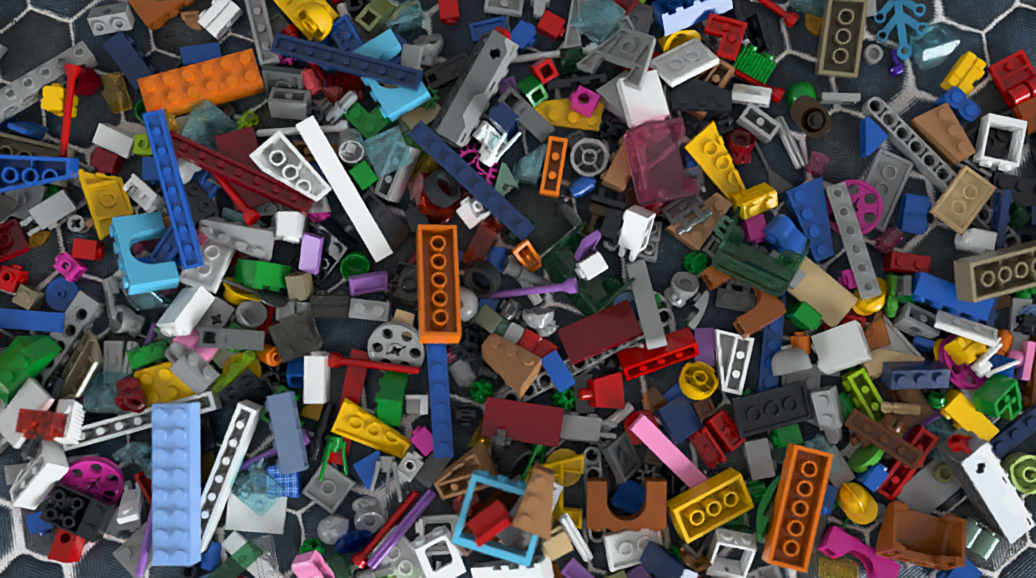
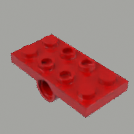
[987,49,1036,133]

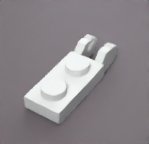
[117,480,144,524]

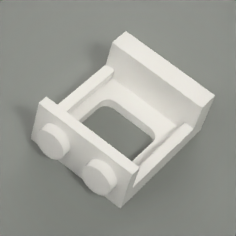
[415,513,467,556]
[410,525,466,578]

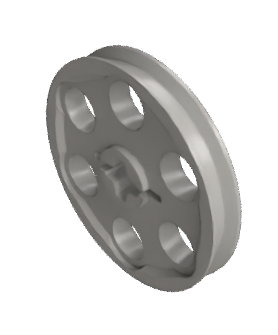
[367,321,426,375]

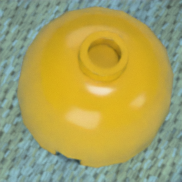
[293,1,333,42]
[678,361,719,400]

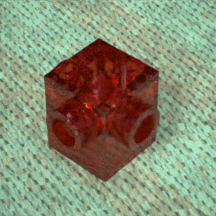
[451,491,483,517]

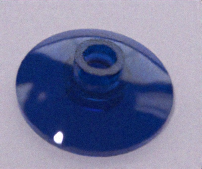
[335,529,374,553]

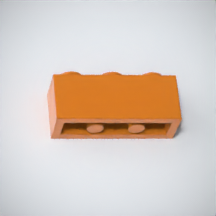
[539,136,568,199]

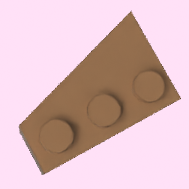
[670,58,735,122]
[907,102,976,166]
[600,132,649,193]
[512,463,554,541]

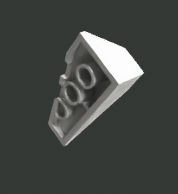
[249,130,332,202]

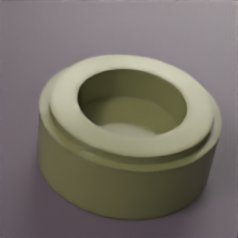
[933,463,954,483]

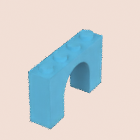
[352,29,432,122]
[109,211,180,295]

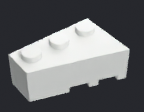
[271,212,309,244]
[714,329,755,395]
[9,437,69,510]

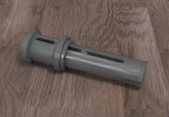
[501,258,556,295]

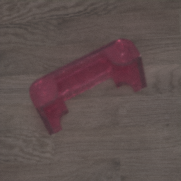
[624,118,699,206]

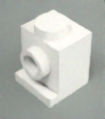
[456,196,491,229]
[397,450,425,482]

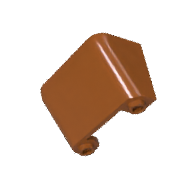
[875,500,966,570]

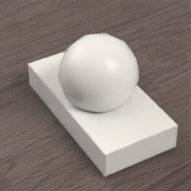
[472,120,508,153]

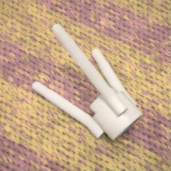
[479,125,521,167]
[970,337,1020,378]

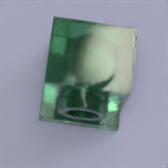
[559,48,585,76]

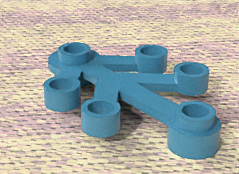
[874,0,928,60]

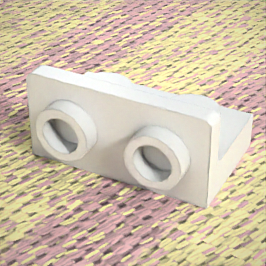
[732,83,772,108]

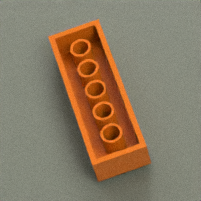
[137,48,265,119]
[416,224,461,343]
[761,443,834,573]

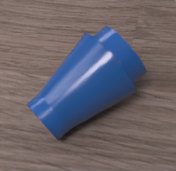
[200,541,222,571]

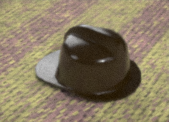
[790,96,832,139]

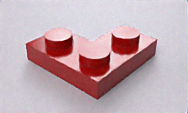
[704,13,748,61]

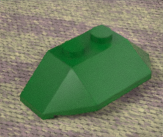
[0,335,62,406]

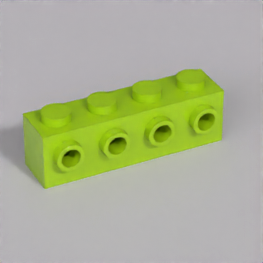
[840,367,903,436]

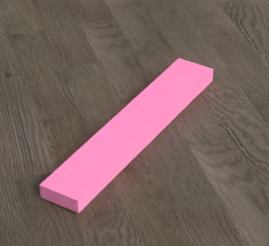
[629,414,708,489]

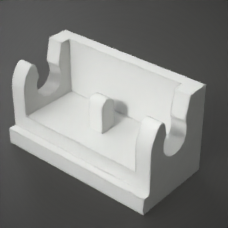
[92,123,135,159]
[123,173,165,213]

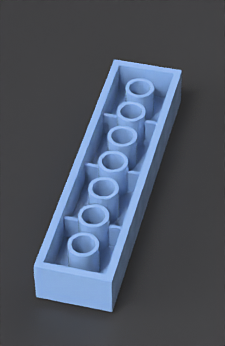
[152,402,201,566]

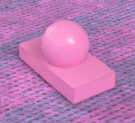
[1006,341,1036,381]

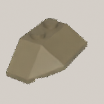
[57,328,104,404]

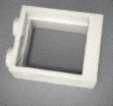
[973,113,1028,171]
[705,528,757,578]

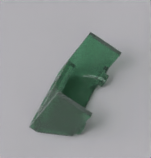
[712,206,811,297]
[541,221,636,317]

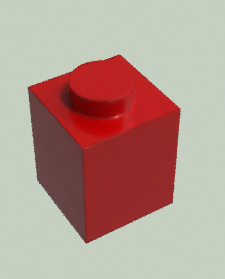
[438,0,460,26]
[536,10,567,42]
[528,57,559,85]
[72,238,106,261]

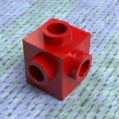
[0,263,29,293]

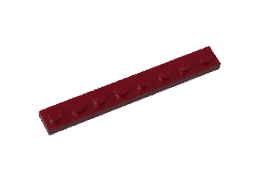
[169,130,315,216]

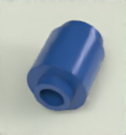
[567,175,597,199]
[486,246,507,272]

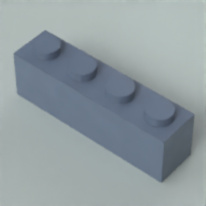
[265,391,309,475]

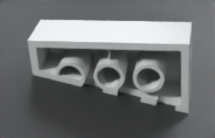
[471,554,554,578]

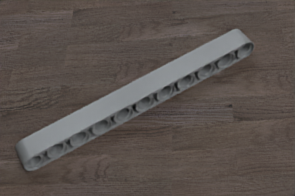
[861,97,1021,248]
[495,308,673,402]

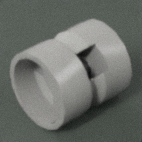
[338,128,364,163]

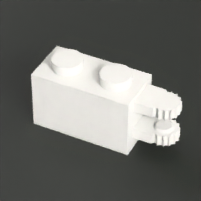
[618,205,656,262]

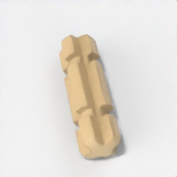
[880,402,921,415]

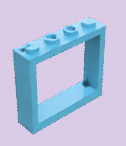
[451,469,538,567]

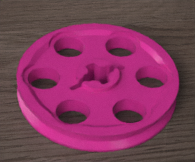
[825,179,883,235]
[938,334,990,390]
[62,456,125,501]

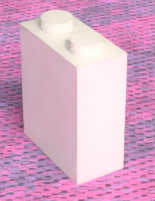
[616,69,670,129]
[156,286,215,337]
[811,320,873,375]
[304,351,331,404]

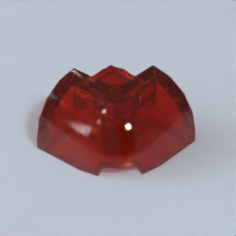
[322,71,366,105]
[410,172,457,221]

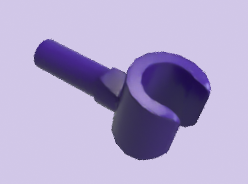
[890,49,904,77]

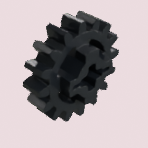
[448,320,483,363]

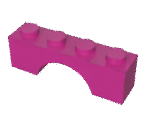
[817,526,901,578]

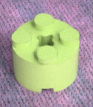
[1000,452,1036,494]

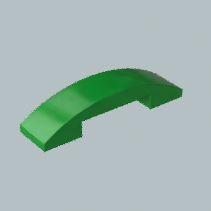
[756,474,781,543]

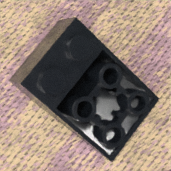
[342,190,412,259]
[290,217,358,288]
[39,482,119,543]

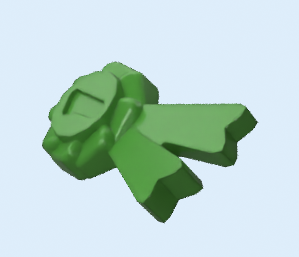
[883,272,899,318]

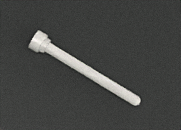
[510,42,598,64]
[256,120,349,137]

